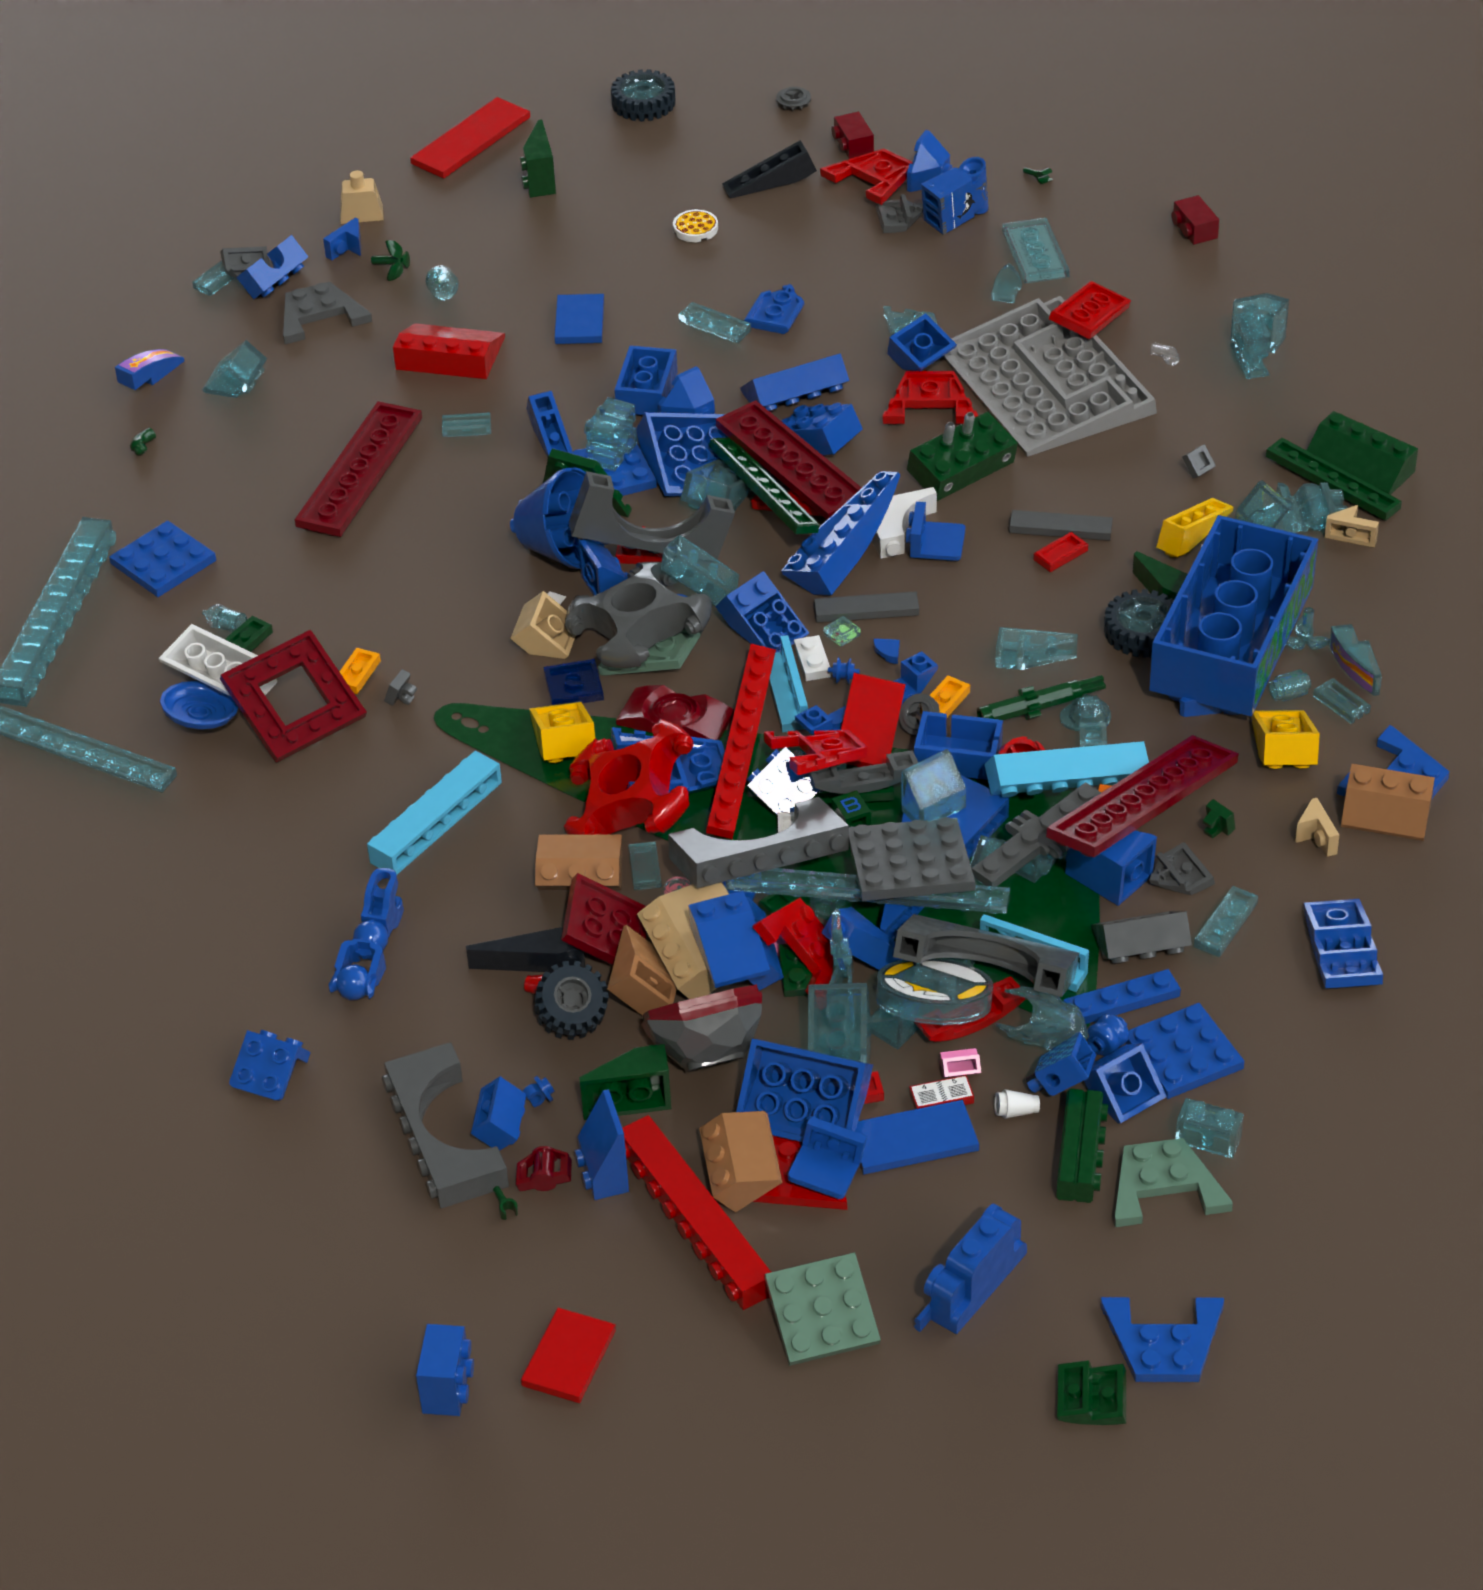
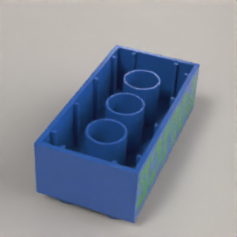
[1149,515,1318,717]

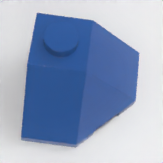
[907,130,952,192]
[658,366,715,414]

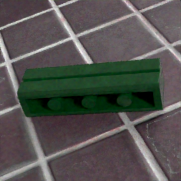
[1056,1088,1108,1203]

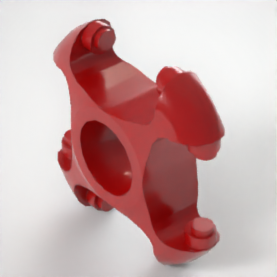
[564,719,694,835]

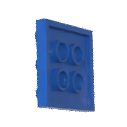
[568,437,657,496]
[109,520,217,597]
[1126,1003,1245,1099]

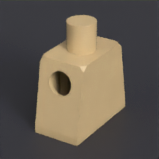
[340,170,384,224]

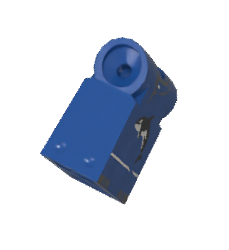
[921,157,989,235]

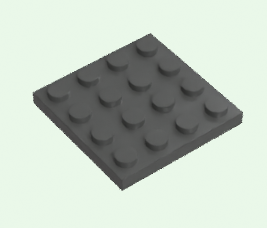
[849,817,975,901]

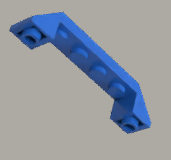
[795,651,938,735]

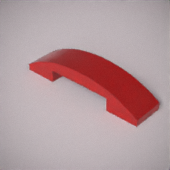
[914,976,1027,1041]

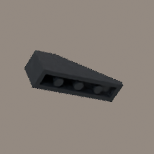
[722,140,817,199]
[466,927,586,972]

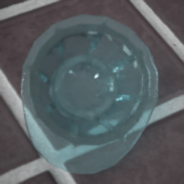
[1060,694,1111,732]

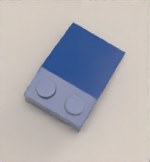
[688,891,771,988]
[574,1089,629,1200]

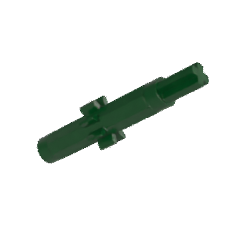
[977,675,1106,720]

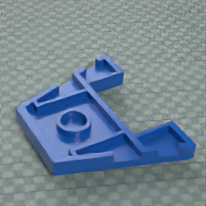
[1337,725,1450,798]
[1101,1297,1224,1382]

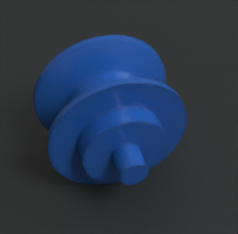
[828,657,860,684]

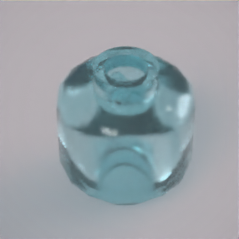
[425,265,459,300]

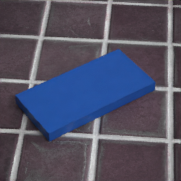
[855,1100,979,1175]

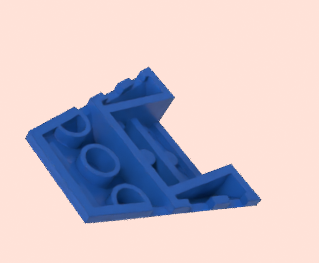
[611,727,725,794]

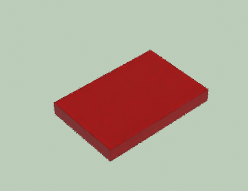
[521,1307,616,1403]

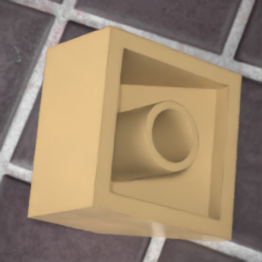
[510,591,576,659]

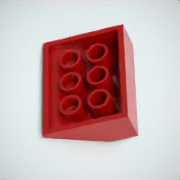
[393,323,505,379]

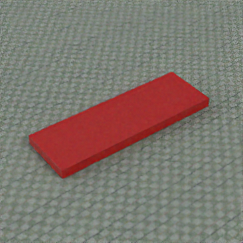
[410,97,530,179]

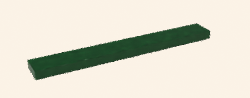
[709,437,820,534]

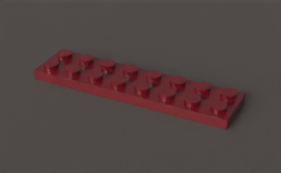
[716,400,862,520]
[295,401,422,537]

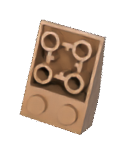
[607,925,677,1016]

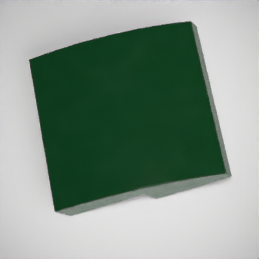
[1057,1360,1126,1425]

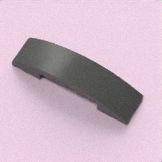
[808,750,920,794]

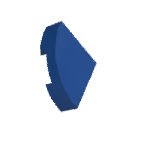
[874,638,900,664]

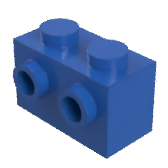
[471,1076,527,1151]

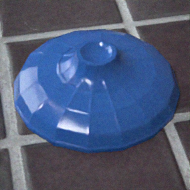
[160,681,238,730]

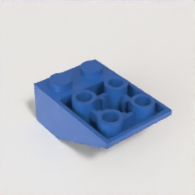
[781,403,863,455]
[715,571,809,653]

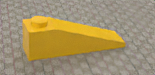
[1156,498,1234,557]

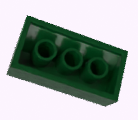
[1307,411,1418,495]

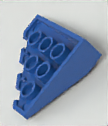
[636,412,728,496]

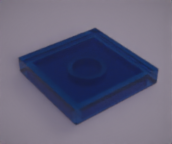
[543,659,604,705]

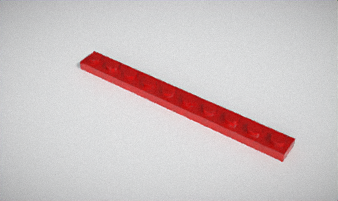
[706,644,776,839]

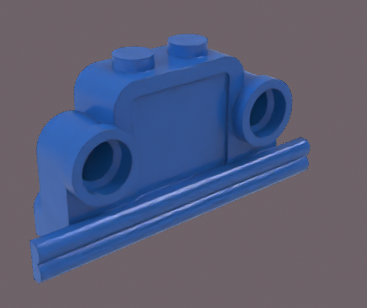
[914,1204,1027,1335]

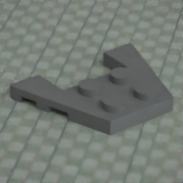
[283,282,372,344]

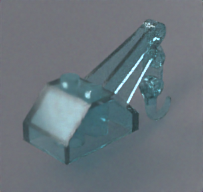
[808,909,871,1064]

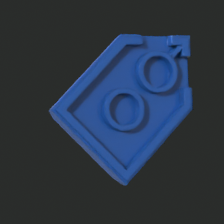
[744,284,805,334]

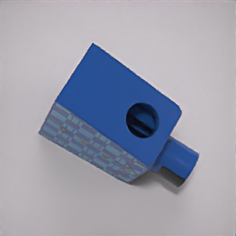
[1026,1032,1096,1096]

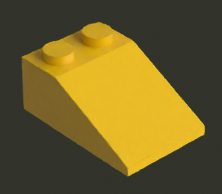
[529,702,595,763]
[1251,710,1320,769]

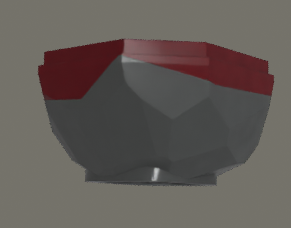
[642,984,762,1072]

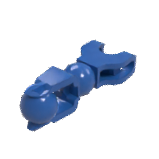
[328,868,404,1000]

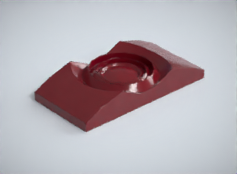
[616,685,734,740]

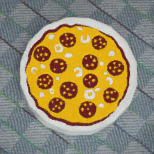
[673,209,718,243]

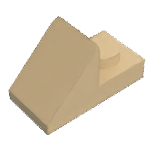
[1324,505,1379,547]
[1295,798,1339,857]

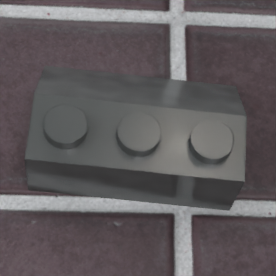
[1091,910,1192,963]

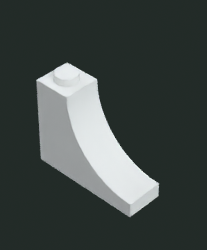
[872,487,937,559]

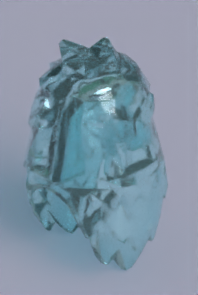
[995,987,1089,1050]

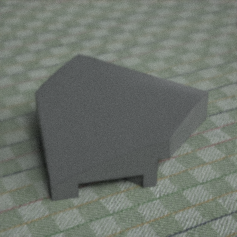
[876,194,923,233]
[220,246,271,281]
[1150,842,1215,895]

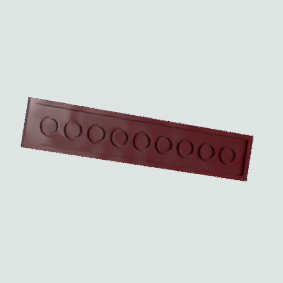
[1046,735,1239,857]

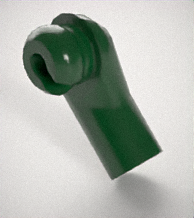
[130,427,156,456]

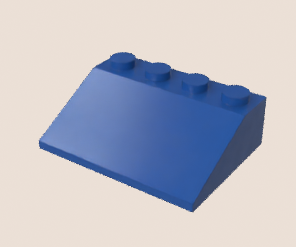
[736,1038,873,1142]

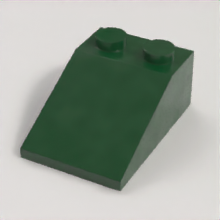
[520,119,556,198]
[579,1044,672,1120]

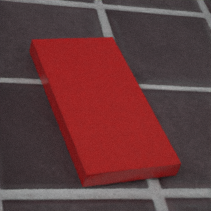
[1049,281,1131,339]
[841,673,906,767]

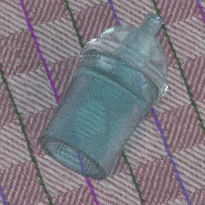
[202,604,247,632]

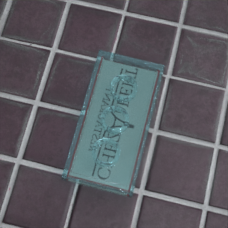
[1002,217,1070,283]

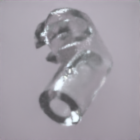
[1150,343,1180,366]

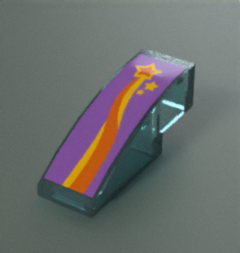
[1329,624,1382,696]

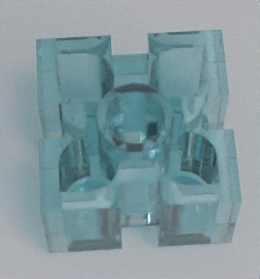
[584,397,637,472]

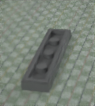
[1010,510,1113,540]
[814,591,919,622]

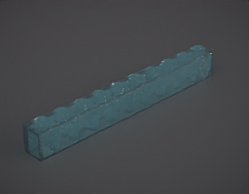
[0,517,116,707]

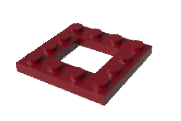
[220,629,367,763]

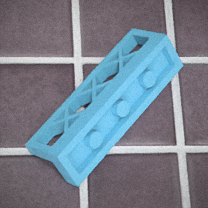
[769,635,808,732]
[980,914,1089,992]

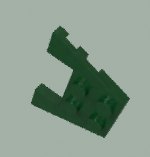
[543,449,632,518]

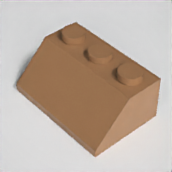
[1341,764,1435,841]
[535,835,622,890]
[699,1111,783,1213]

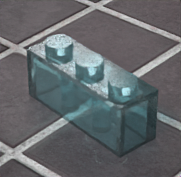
[661,535,739,606]

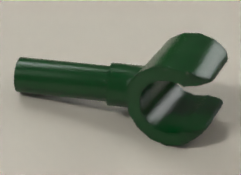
[1023,167,1053,184]
[493,1186,518,1220]

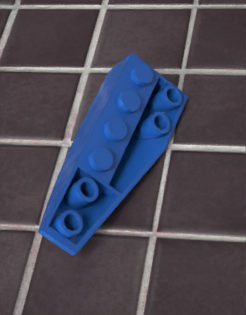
[781,471,900,595]

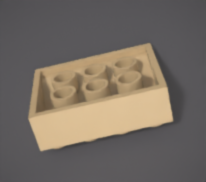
[637,882,729,999]

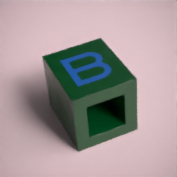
[832,790,871,827]

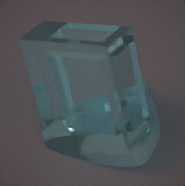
[992,263,1022,303]

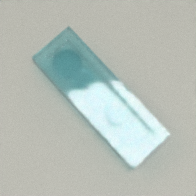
[679,302,751,343]
[1194,886,1258,957]

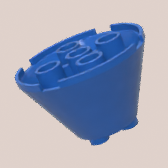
[510,467,605,569]

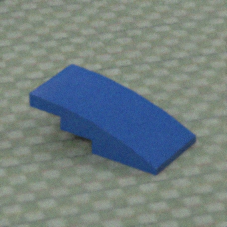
[1303,899,1383,989]

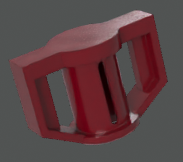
[516,1146,572,1192]

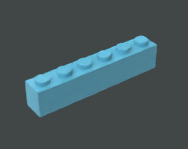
[984,741,1149,797]
[367,751,502,874]

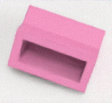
[940,1048,981,1078]

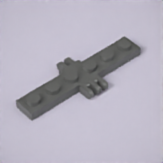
[972,782,1102,890]

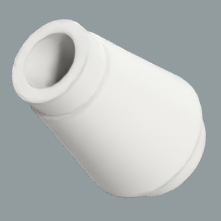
[994,1089,1040,1119]

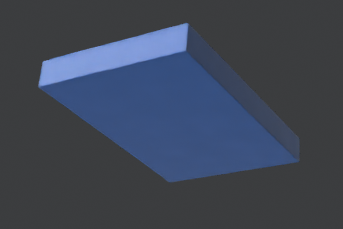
[555,294,604,344]

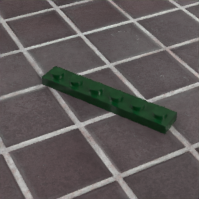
[1266,438,1402,521]

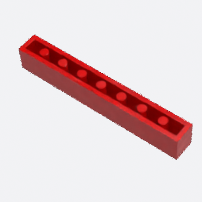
[622,1115,771,1311]

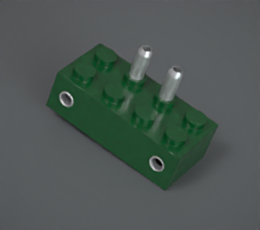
[907,411,1018,501]

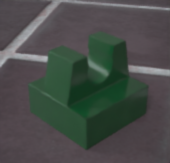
[1203,799,1236,839]

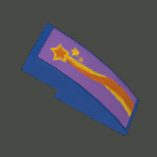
[115,349,184,390]

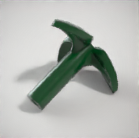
[371,240,410,281]

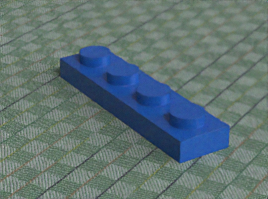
[1063,969,1181,1027]

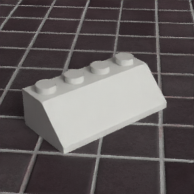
[159,624,277,696]

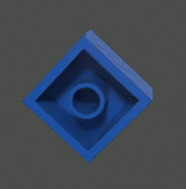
[416,1324,474,1416]

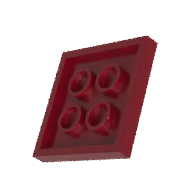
[561,873,646,965]

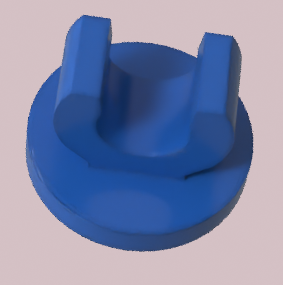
[523,1075,555,1108]

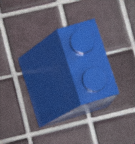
[1065,831,1157,906]

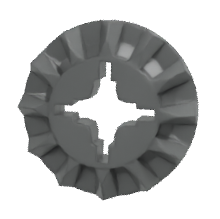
[776,87,811,111]
[899,693,940,736]

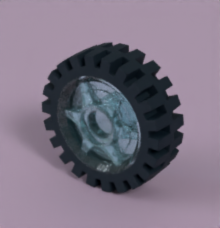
[611,69,676,121]
[1104,589,1174,657]

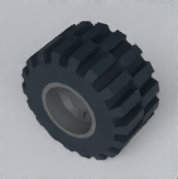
[534,961,609,1040]

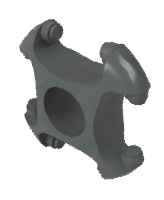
[565,562,712,668]

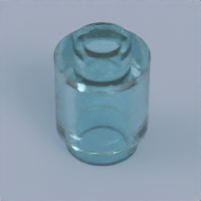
[1269,669,1311,702]

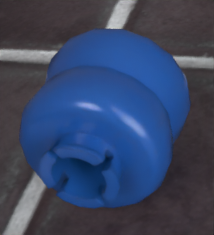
[1086,1014,1129,1056]

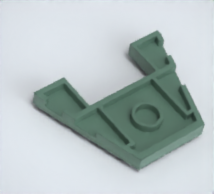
[598,629,701,676]
[1114,1138,1233,1227]

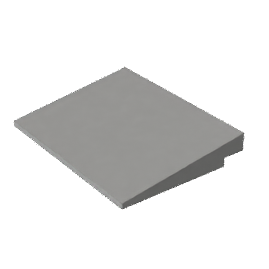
[942,296,1157,457]

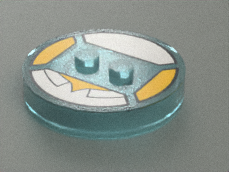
[876,959,993,1025]

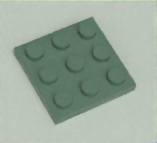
[764,1252,881,1366]

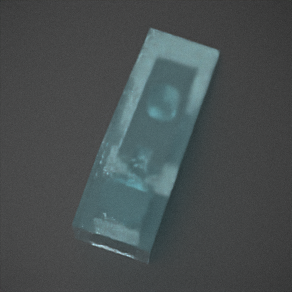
[995,627,1078,670]

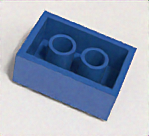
[615,346,678,415]

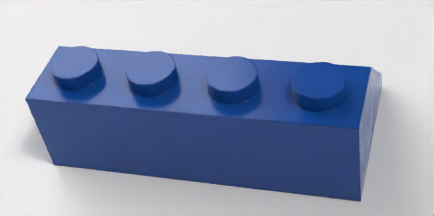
[740,353,849,411]

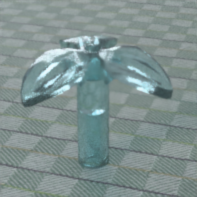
[1286,607,1331,650]

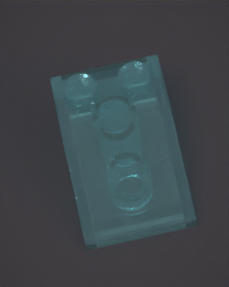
[680,459,751,511]

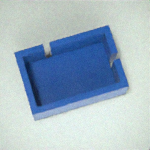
[914,711,1003,780]

